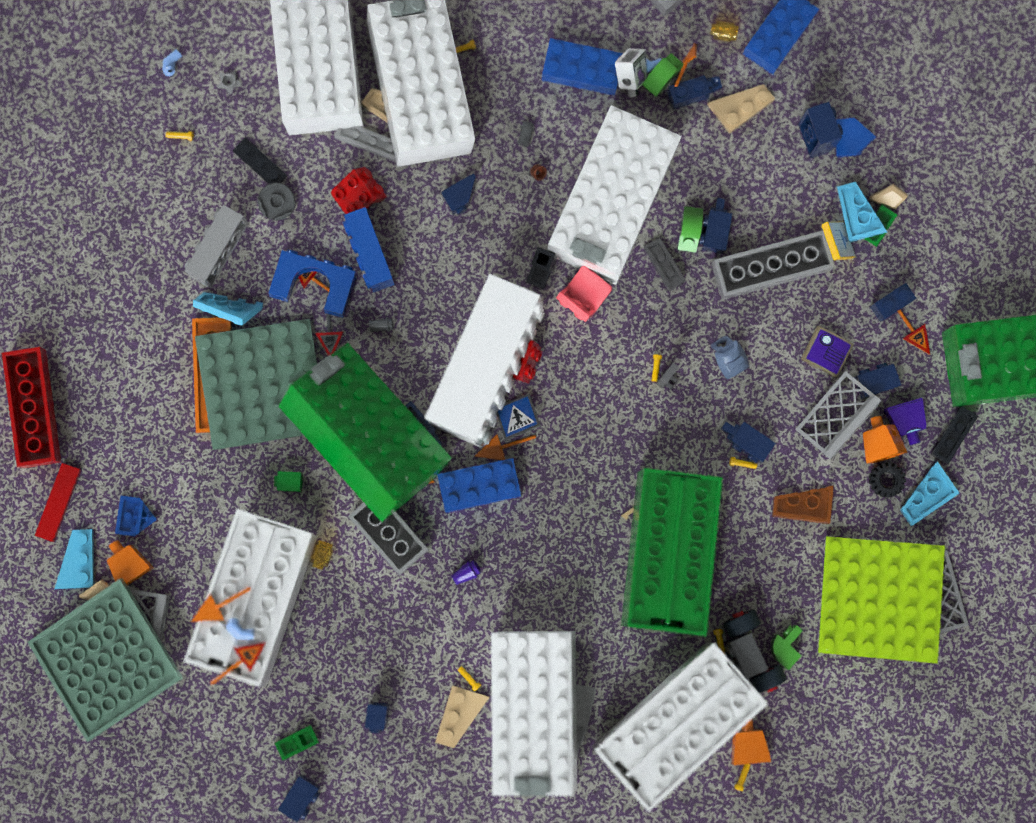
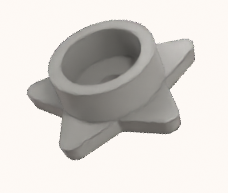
[217,71,241,94]

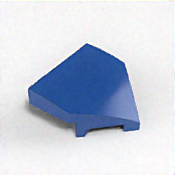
[836,118,876,158]
[115,496,157,536]

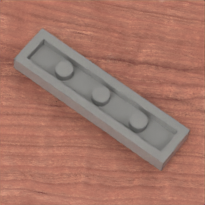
[334,126,396,162]

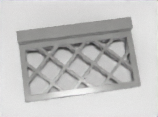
[795,371,882,460]
[940,550,969,633]
[129,588,171,642]

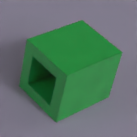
[274,471,303,493]

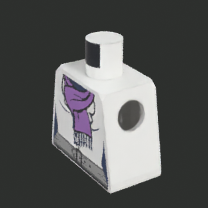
[615,48,646,97]

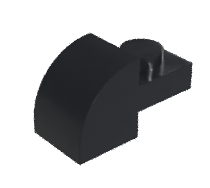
[526,247,557,289]

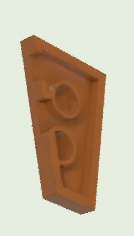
[772,485,834,524]

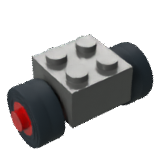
[723,609,787,693]

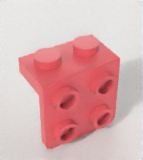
[556,266,612,322]

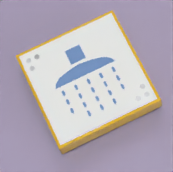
[822,221,856,260]

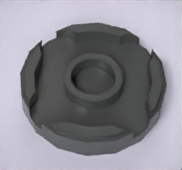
[257,183,296,221]

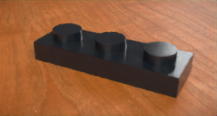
[233,137,287,184]
[930,406,978,465]

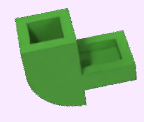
[642,53,683,97]
[678,206,703,253]
[771,625,803,670]

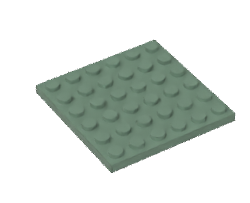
[195,319,317,450]
[28,578,183,742]

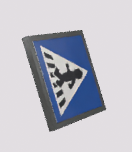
[496,394,541,441]

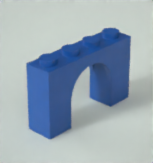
[268,249,356,318]

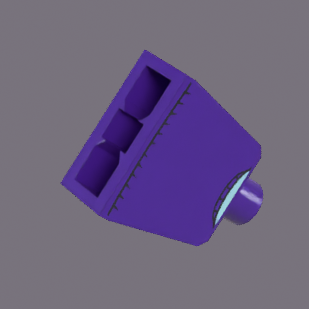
[883,398,927,446]

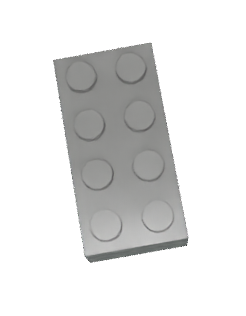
[184,205,249,289]
[348,503,429,575]

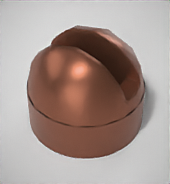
[530,164,547,181]

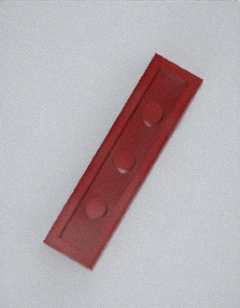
[34,463,81,542]

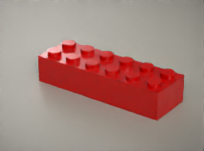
[2,347,61,469]

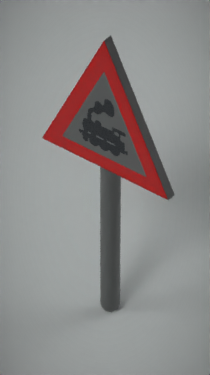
[315,297,343,356]

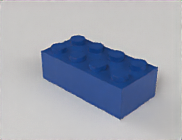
[743,0,819,75]
[542,38,623,96]
[343,207,395,293]
[437,458,521,513]

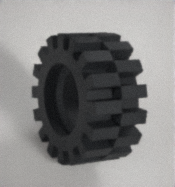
[869,462,906,498]

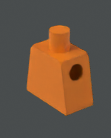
[863,416,908,463]
[107,540,154,586]
[731,719,771,765]

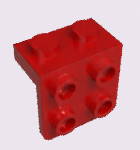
[331,167,387,214]
[512,340,542,384]

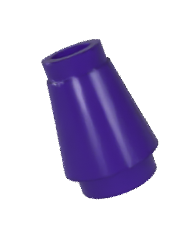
[451,560,481,585]

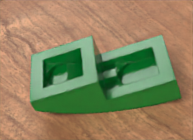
[864,205,897,247]
[274,725,319,761]

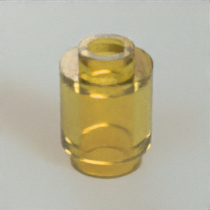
[710,20,739,42]
[309,540,334,570]

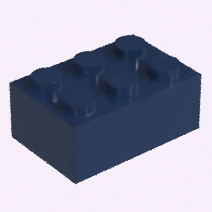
[798,102,843,159]

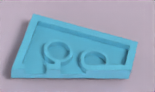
[837,182,887,242]
[193,292,263,325]
[900,462,959,526]
[55,529,95,589]

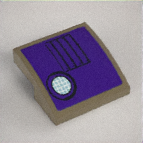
[801,326,854,378]

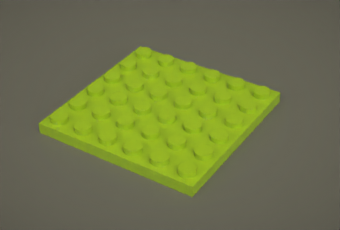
[818,537,945,664]

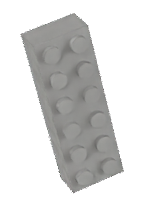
[711,231,835,300]

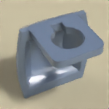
[711,336,749,380]

